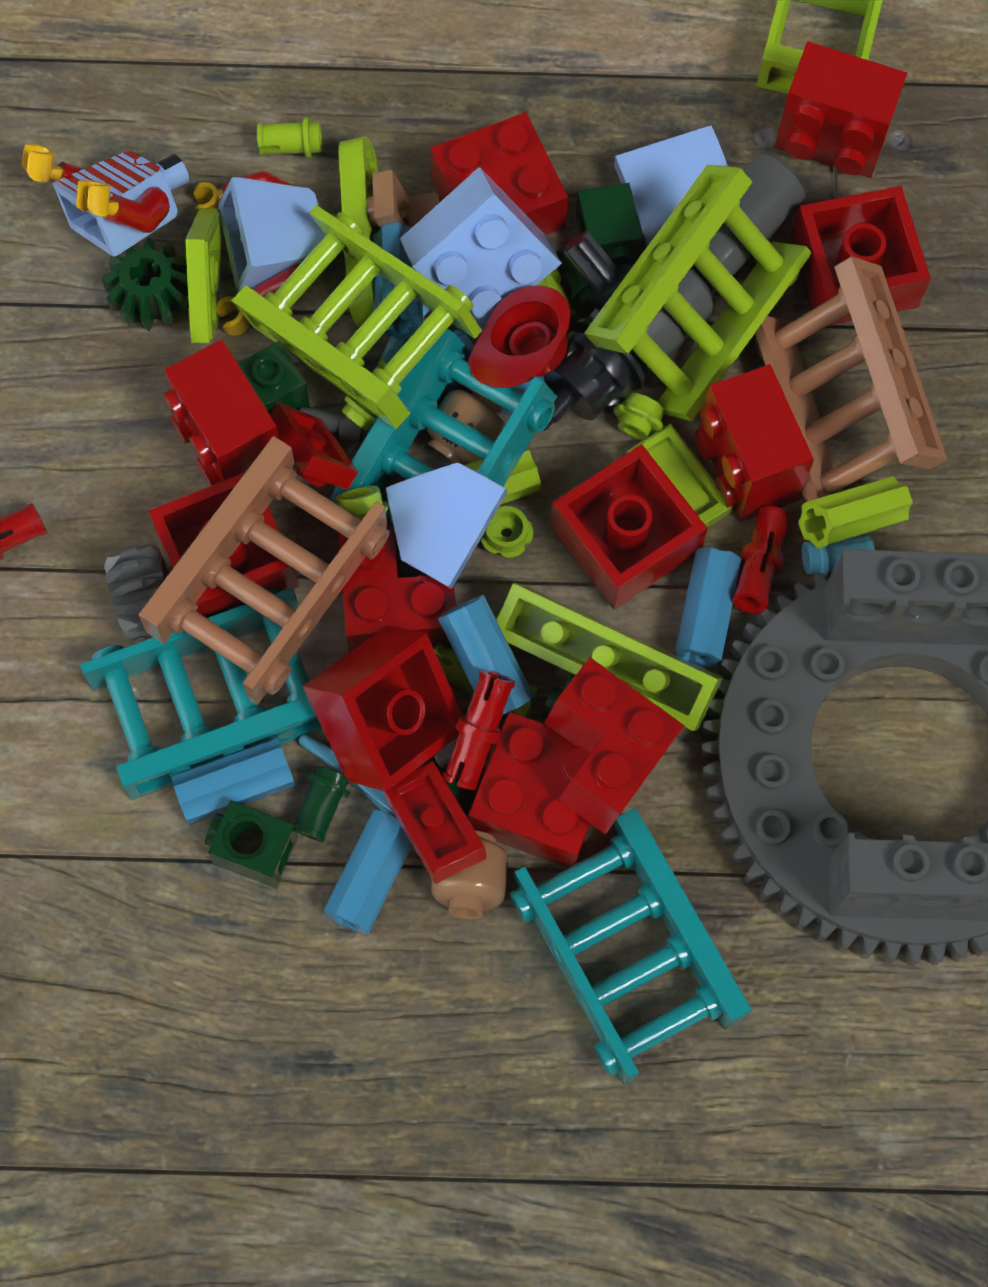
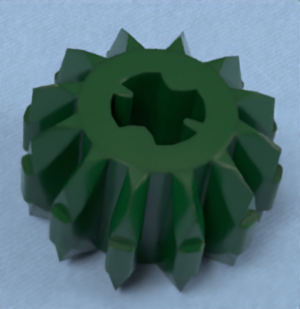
[103,237,189,332]

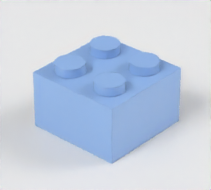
[400,167,562,333]

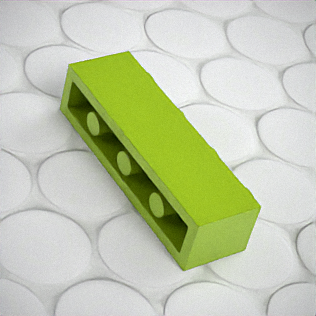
[496,583,723,731]

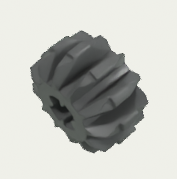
[104,543,169,640]

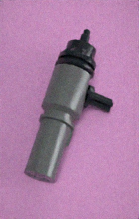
[543,154,805,431]

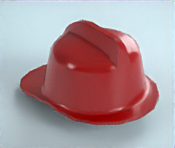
[469,285,571,388]

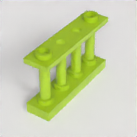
[584,165,812,421]
[231,205,482,430]

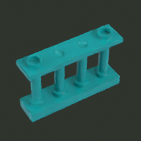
[329,329,557,536]
[80,587,323,800]
[509,807,752,1085]

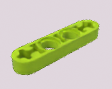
[338,136,381,327]

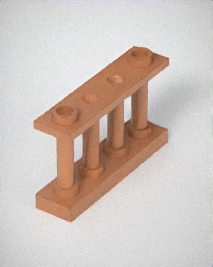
[755,256,947,502]
[138,436,389,705]

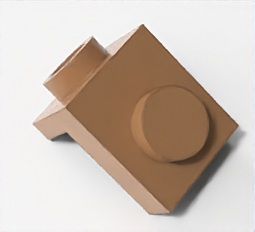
[367,170,442,229]

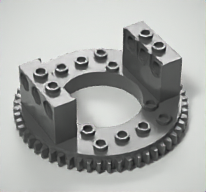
[699,549,988,966]

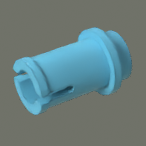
[802,534,875,578]

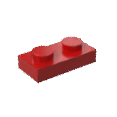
[270,402,358,490]
[383,761,487,884]

